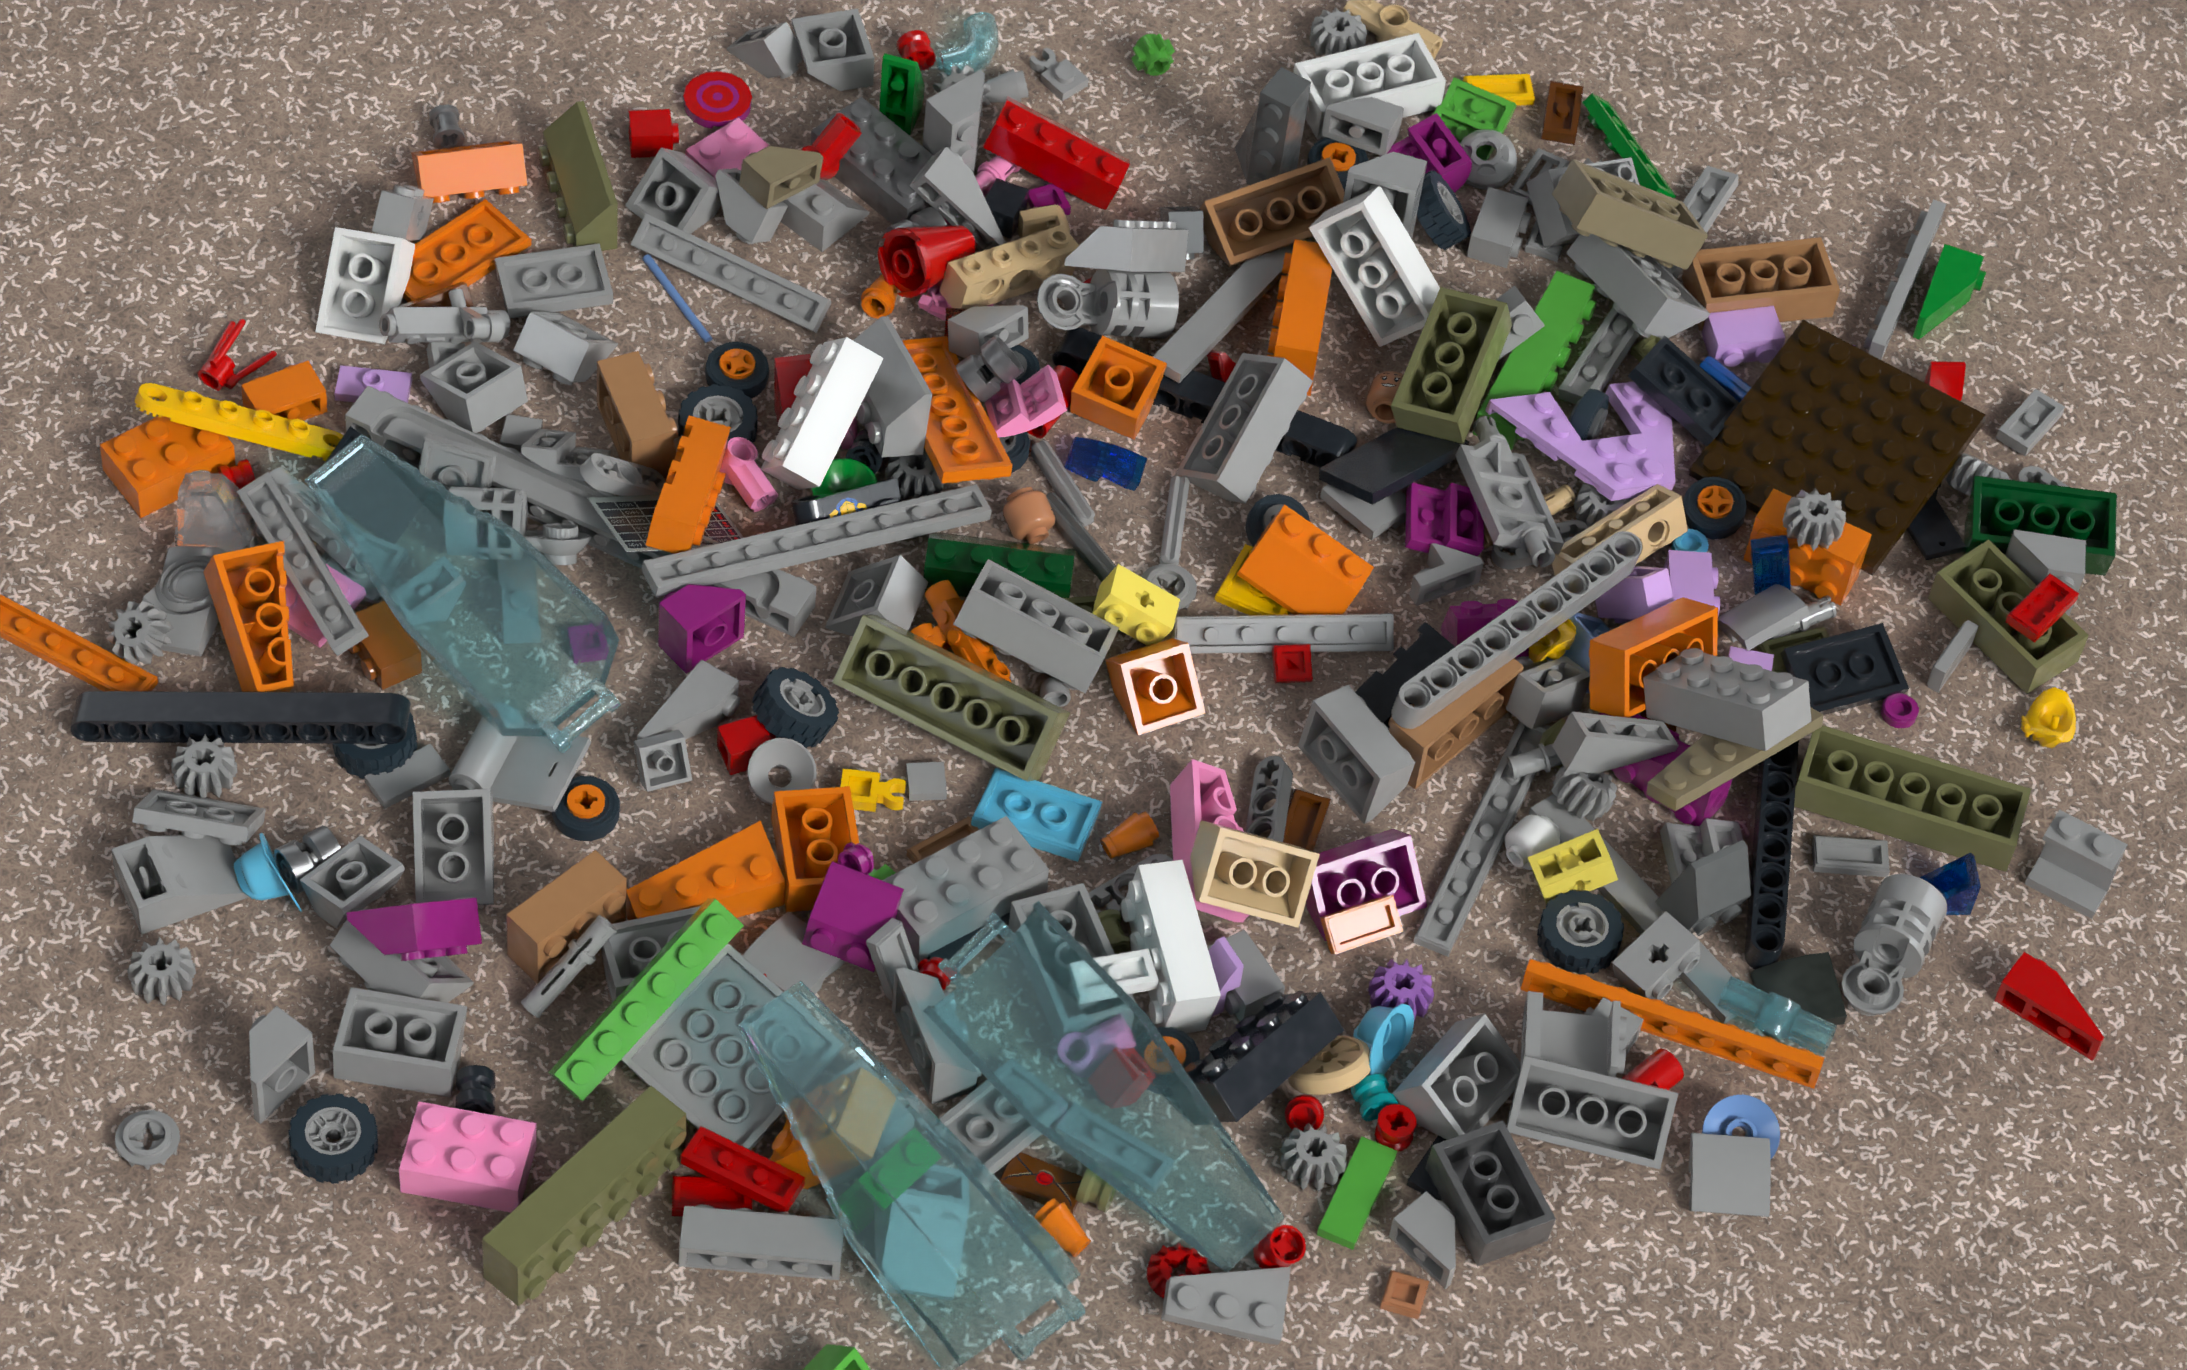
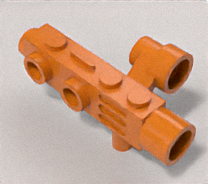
[910,580,1012,683]

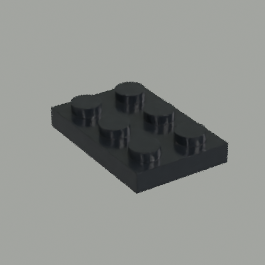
[1628,335,1740,446]
[1780,623,1909,715]

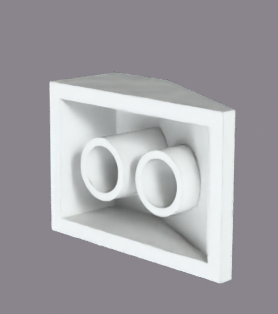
[315,227,416,345]

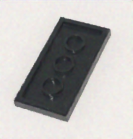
[1319,427,1469,505]

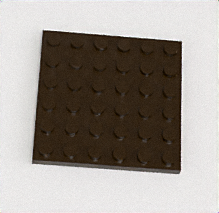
[1689,319,1986,576]

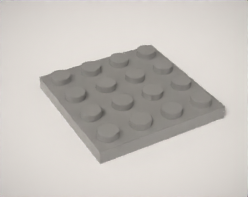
[621,943,844,1150]

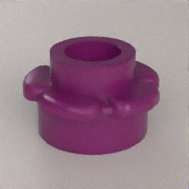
[838,842,874,875]

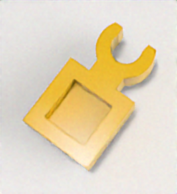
[840,769,906,812]

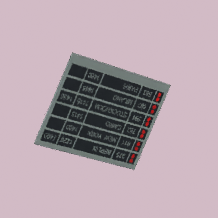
[587,495,744,552]

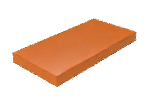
[403,199,532,302]

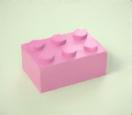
[399,1101,536,1212]

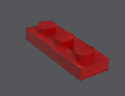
[681,1126,805,1212]

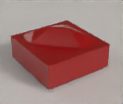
[1272,644,1313,684]

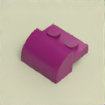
[1379,113,1472,193]
[1405,483,1484,556]

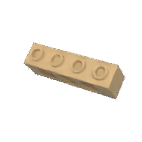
[939,225,1079,315]
[1552,484,1688,593]

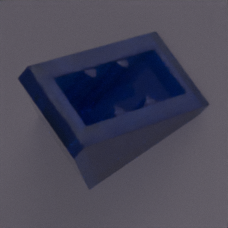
[1919,853,1981,915]

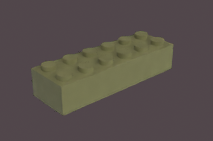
[832,615,1070,781]
[1794,725,2031,872]
[482,1086,687,1307]

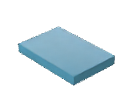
[971,768,1102,862]

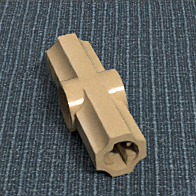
[1343,0,1443,59]

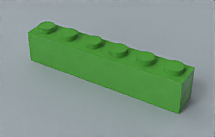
[1473,271,1597,450]
[548,898,744,1101]

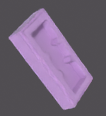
[335,365,412,403]

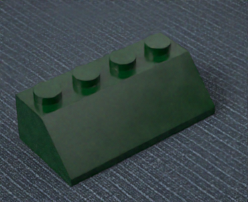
[1963,476,2117,576]
[924,532,1075,598]

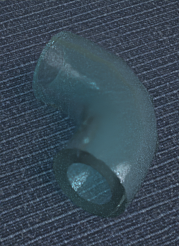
[937,12,999,82]

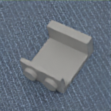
[2025,809,2128,919]
[1520,991,1627,1077]

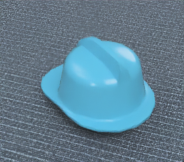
[233,833,302,912]
[1353,1004,1414,1075]

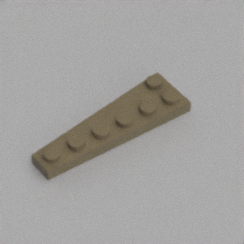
[1647,708,1824,811]

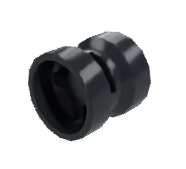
[845,429,885,475]
[455,1065,495,1115]

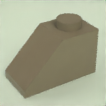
[739,146,823,209]

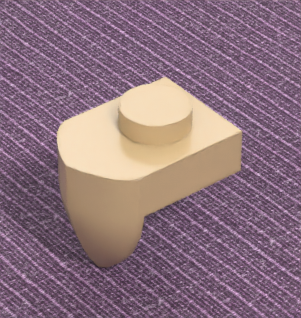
[1018,204,1070,238]

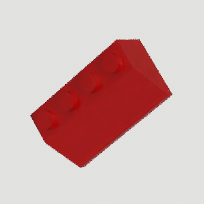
[982,96,1130,210]

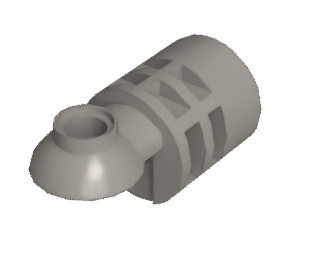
[1037,269,1179,339]
[446,486,591,565]
[1841,874,1947,1016]

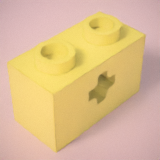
[1092,564,1180,646]
[1527,829,1618,905]

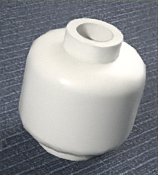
[1505,814,1560,870]

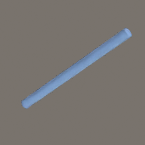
[643,254,712,343]

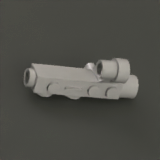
[379,289,511,344]
[256,467,373,572]

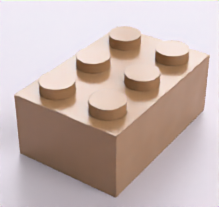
[597,351,678,477]
[507,850,626,984]

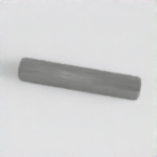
[1031,440,1095,527]
[1159,475,1190,565]

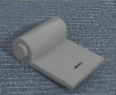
[448,705,591,812]

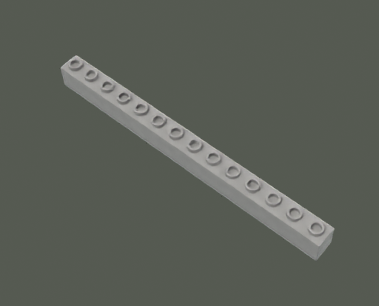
[345,386,816,637]

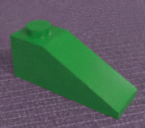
[879,53,925,135]
[1913,244,1986,339]

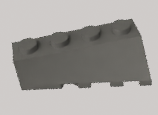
[1235,67,1311,185]

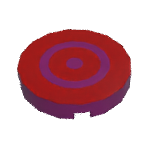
[683,71,752,129]

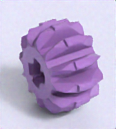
[1368,959,1434,1021]

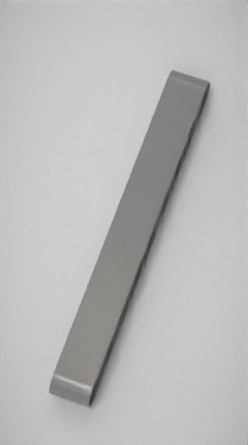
[1391,531,1642,729]

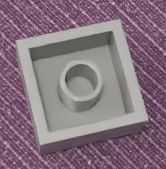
[633,730,692,792]

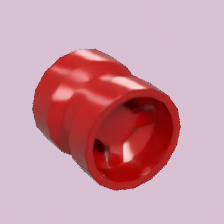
[1253,1225,1306,1269]

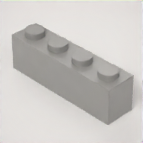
[679,1205,845,1280]

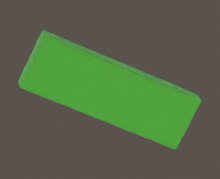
[1317,1136,1398,1250]

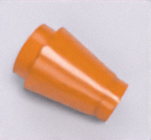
[861,274,899,319]
[1100,811,1159,859]
[1032,1198,1091,1257]

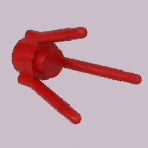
[198,319,277,391]

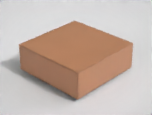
[1380,1270,1429,1320]

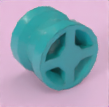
[1350,1074,1398,1122]

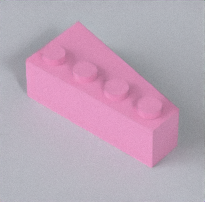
[1170,759,1249,922]

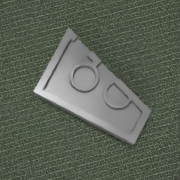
[1161,1267,1291,1345]

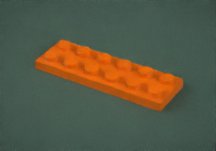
[902,336,1013,484]

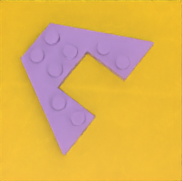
[1486,381,1675,501]

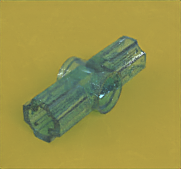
[1717,976,1837,1056]

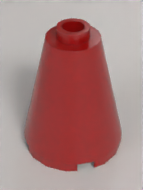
[878,225,976,298]

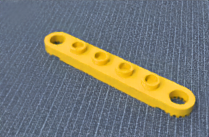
[134,383,344,461]

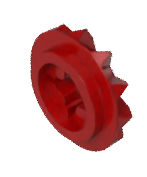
[1147,1242,1211,1299]

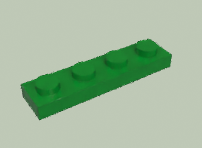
[1582,93,1676,198]

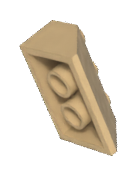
[1190,820,1320,928]

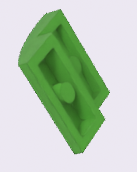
[1434,77,1516,161]

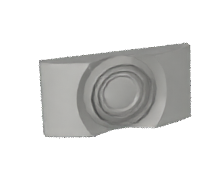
[142,526,258,656]

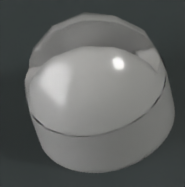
[1040,677,1071,707]

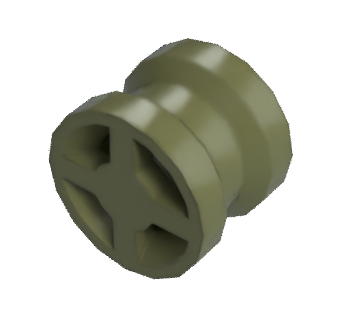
[1076,1164,1121,1213]

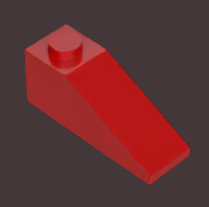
[1994,952,2105,1061]

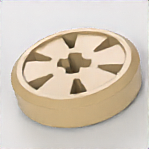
[1288,1035,1371,1095]

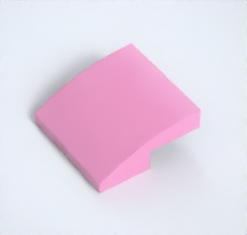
[985,365,1067,438]

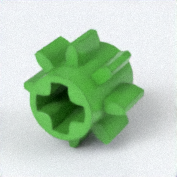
[1131,34,1175,76]

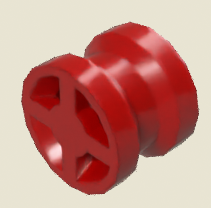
[896,30,936,71]
[217,459,255,501]
[1374,1104,1417,1152]

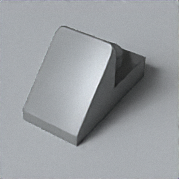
[1409,543,1484,606]

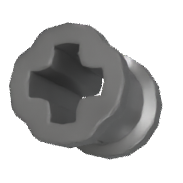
[429,104,465,149]

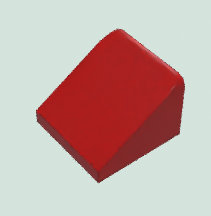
[1207,350,1236,382]
[1924,361,1966,401]

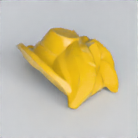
[1529,619,1576,663]
[2021,687,2076,749]

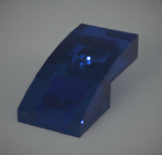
[1064,437,1147,491]

